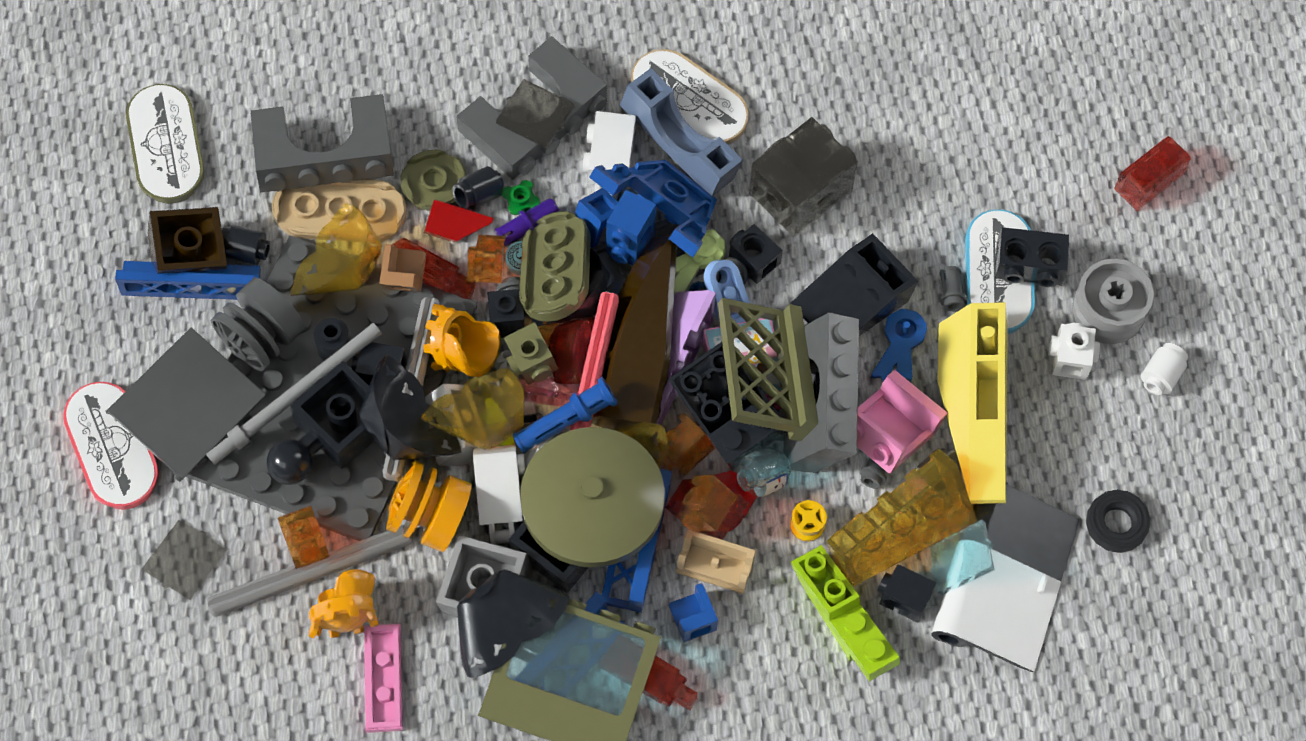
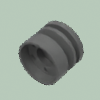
[210,277,305,371]

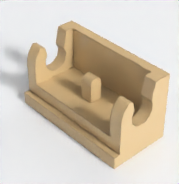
[676,529,756,594]

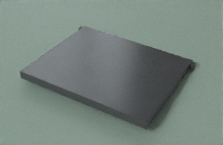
[107,327,268,482]

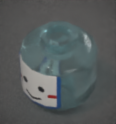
[737,447,791,498]

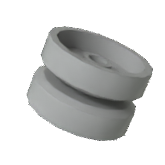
[1071,258,1154,344]

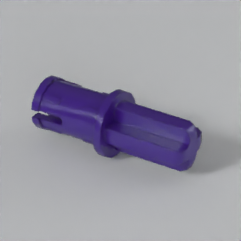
[494,198,560,248]

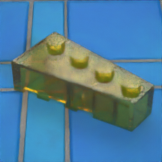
[826,448,977,587]

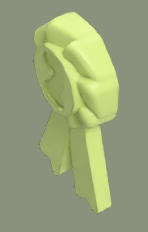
[674,229,725,294]

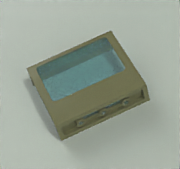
[478,599,661,741]

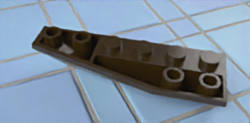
[592,234,677,432]

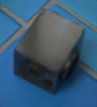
[749,117,858,238]

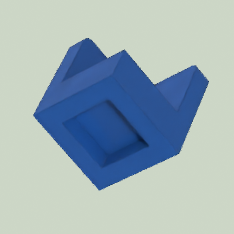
[575,188,618,248]
[669,583,718,643]

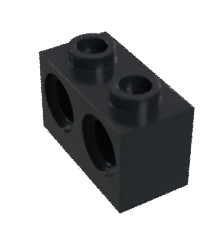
[994,227,1069,287]

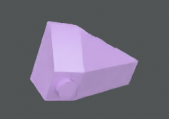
[650,290,716,434]

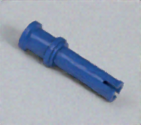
[513,377,618,454]

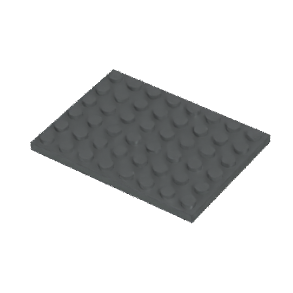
[186,236,477,541]

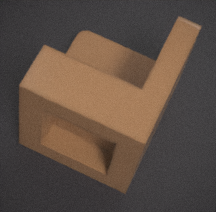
[379,244,426,293]

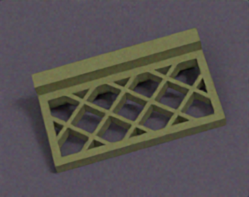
[717,298,819,441]

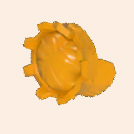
[423,304,501,377]
[308,569,379,639]

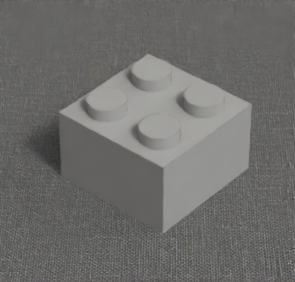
[436,535,532,617]

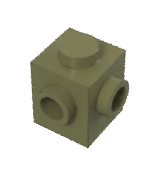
[504,322,559,384]

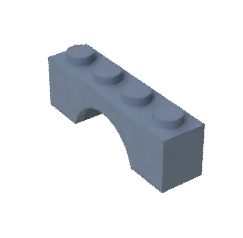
[620,68,743,196]

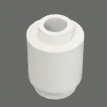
[1141,343,1188,395]

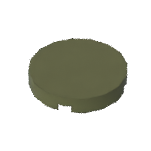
[400,149,466,211]

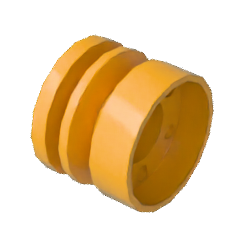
[386,460,472,552]

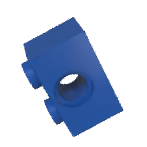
[606,190,656,266]

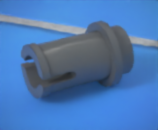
[939,266,967,312]
[860,458,887,489]

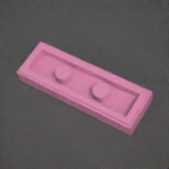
[364,624,403,733]

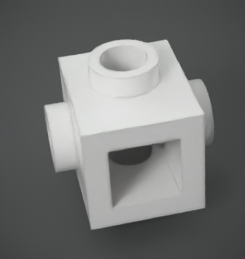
[1048,323,1100,380]

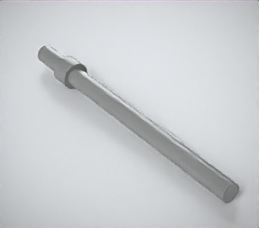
[206,323,382,465]

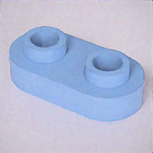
[704,260,750,323]

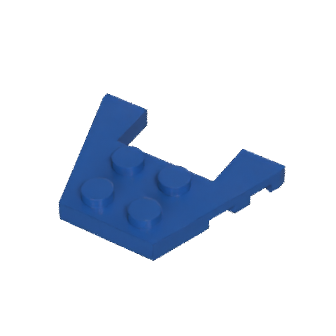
[589,160,717,257]

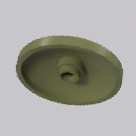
[521,427,665,567]

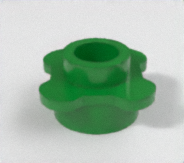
[502,180,540,215]

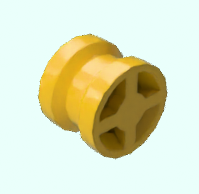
[790,500,827,542]

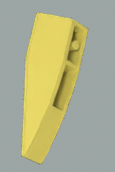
[937,302,1008,504]

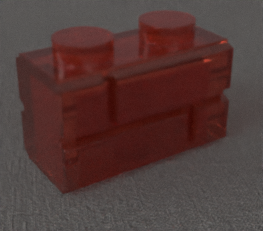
[1114,136,1191,211]

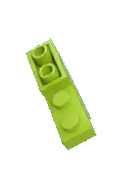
[791,545,900,682]

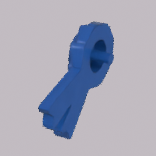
[871,309,927,382]

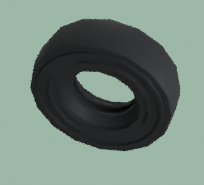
[1086,489,1150,553]

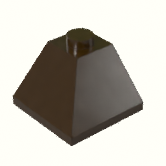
[147,207,227,274]

